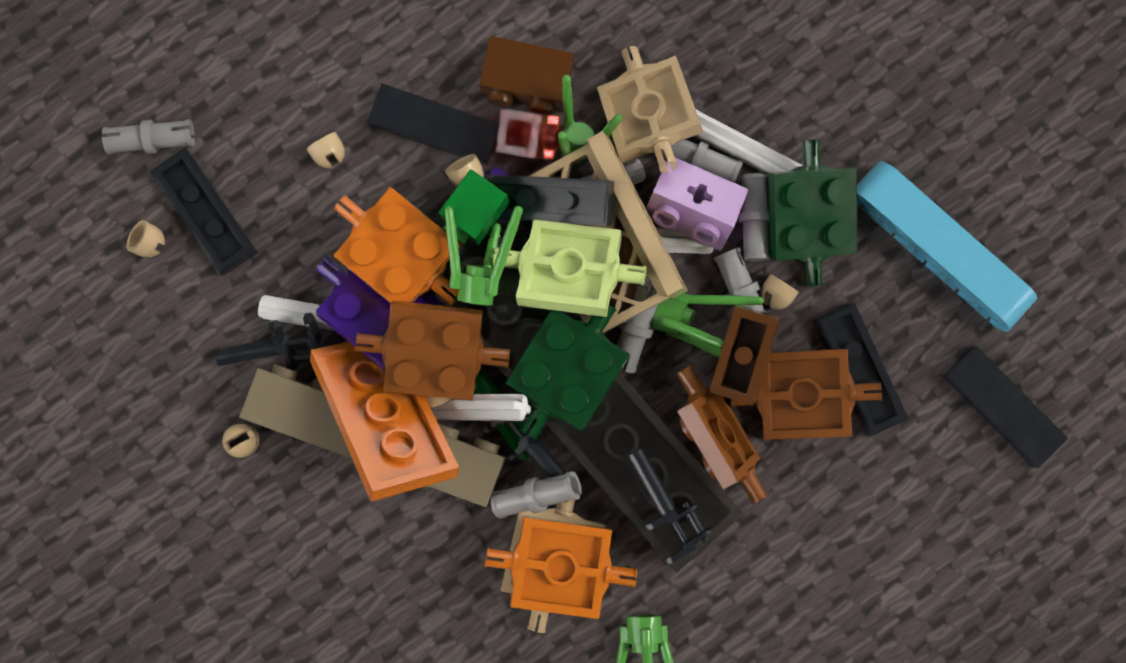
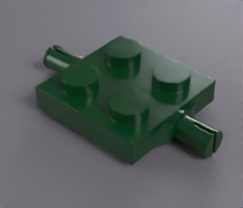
[768,139,857,287]
[506,305,630,440]

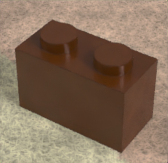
[479,35,574,116]
[709,305,782,405]

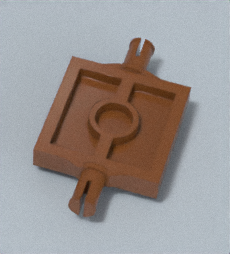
[355,300,510,401]
[731,349,882,440]
[676,365,768,504]

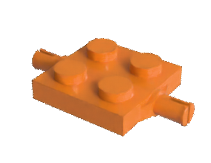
[333,187,461,306]
[485,516,637,619]

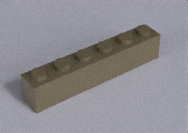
[239,364,506,507]

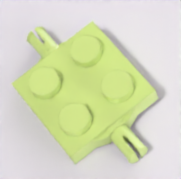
[493,220,647,317]

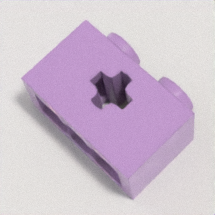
[646,158,749,251]

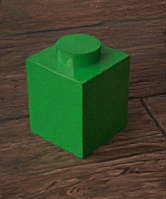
[438,169,509,245]

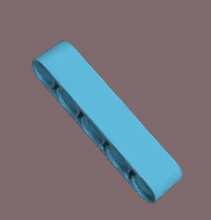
[856,161,1037,332]

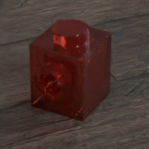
[496,108,562,159]

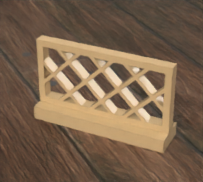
[530,131,688,333]

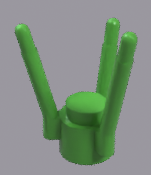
[558,75,623,164]
[445,206,523,305]
[653,293,764,358]
[616,614,674,663]

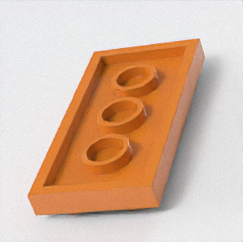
[310,342,459,502]

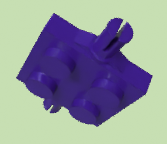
[315,256,441,370]

